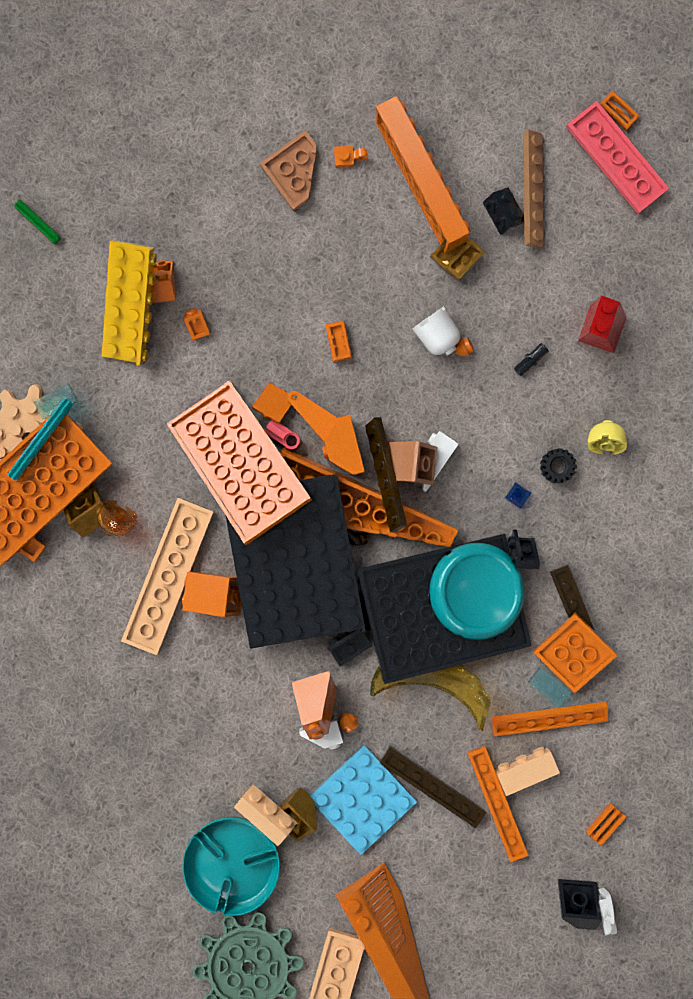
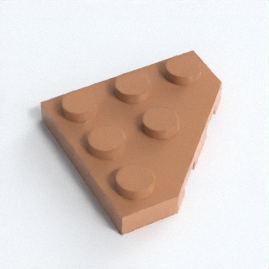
[260,130,317,211]

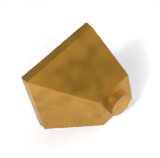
[64,483,103,538]
[279,787,318,842]

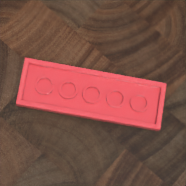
[566,101,669,214]

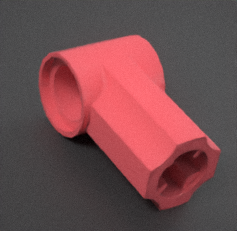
[265,420,301,451]

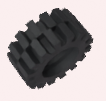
[540,448,577,483]

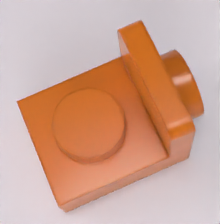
[183,308,210,341]

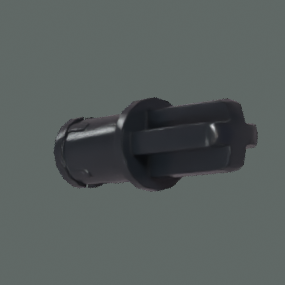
[514,343,549,376]

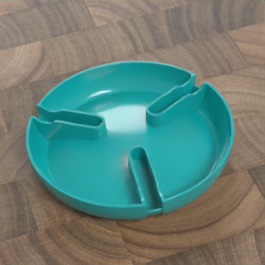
[430,543,525,640]
[182,816,280,916]

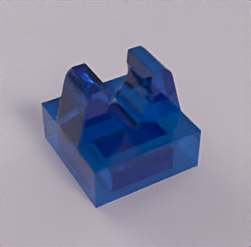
[505,482,531,509]

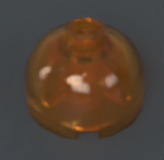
[98,500,138,536]

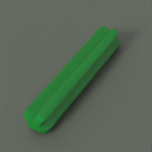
[14,200,61,244]

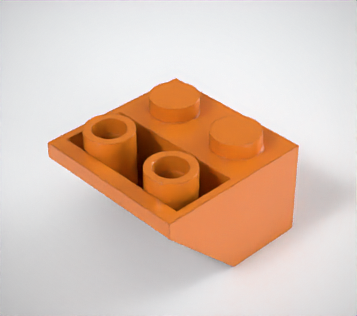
[151,260,176,303]

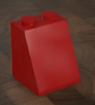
[578,295,626,353]

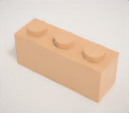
[495,747,560,796]
[234,784,297,846]

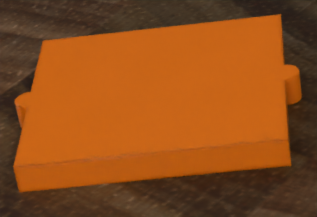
[252,382,296,424]

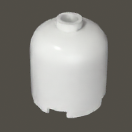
[412,306,460,355]

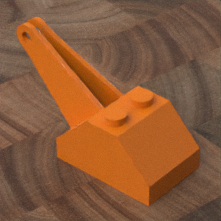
[287,391,365,476]

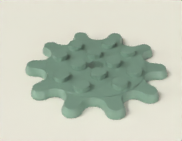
[192,912,304,999]

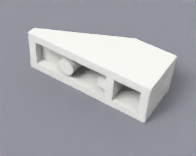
[422,431,458,492]

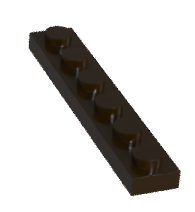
[365,417,407,532]
[379,746,486,829]

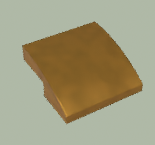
[430,238,485,281]

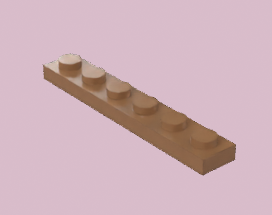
[523,129,544,248]

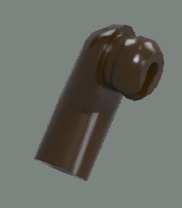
[347,528,369,545]

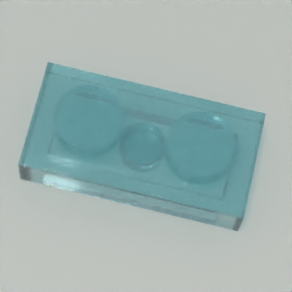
[33,384,78,420]
[528,667,571,707]

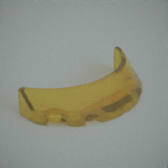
[370,664,491,731]

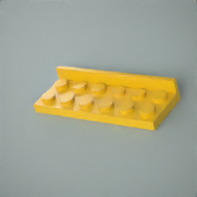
[102,240,157,366]

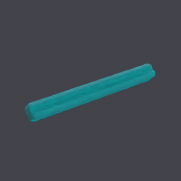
[8,398,73,480]

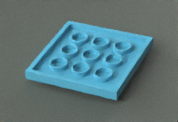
[310,744,417,855]

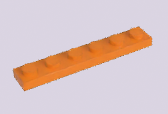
[491,702,608,736]
[467,745,528,863]

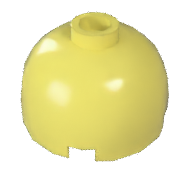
[588,420,627,455]

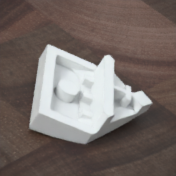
[598,888,617,935]

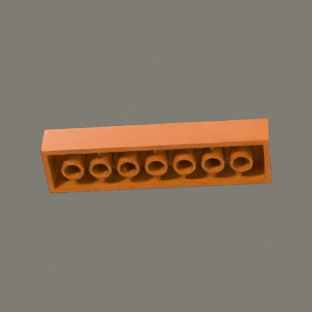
[375,96,470,254]

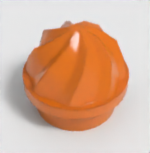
[455,337,474,356]
[339,713,359,733]

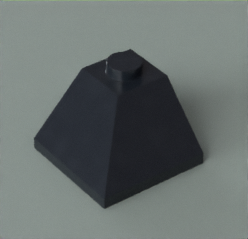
[558,879,602,930]

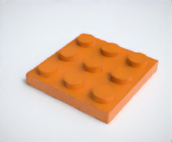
[533,612,618,693]

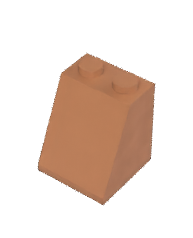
[388,441,438,485]

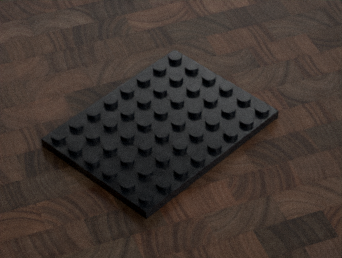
[225,474,365,649]
[357,534,532,684]

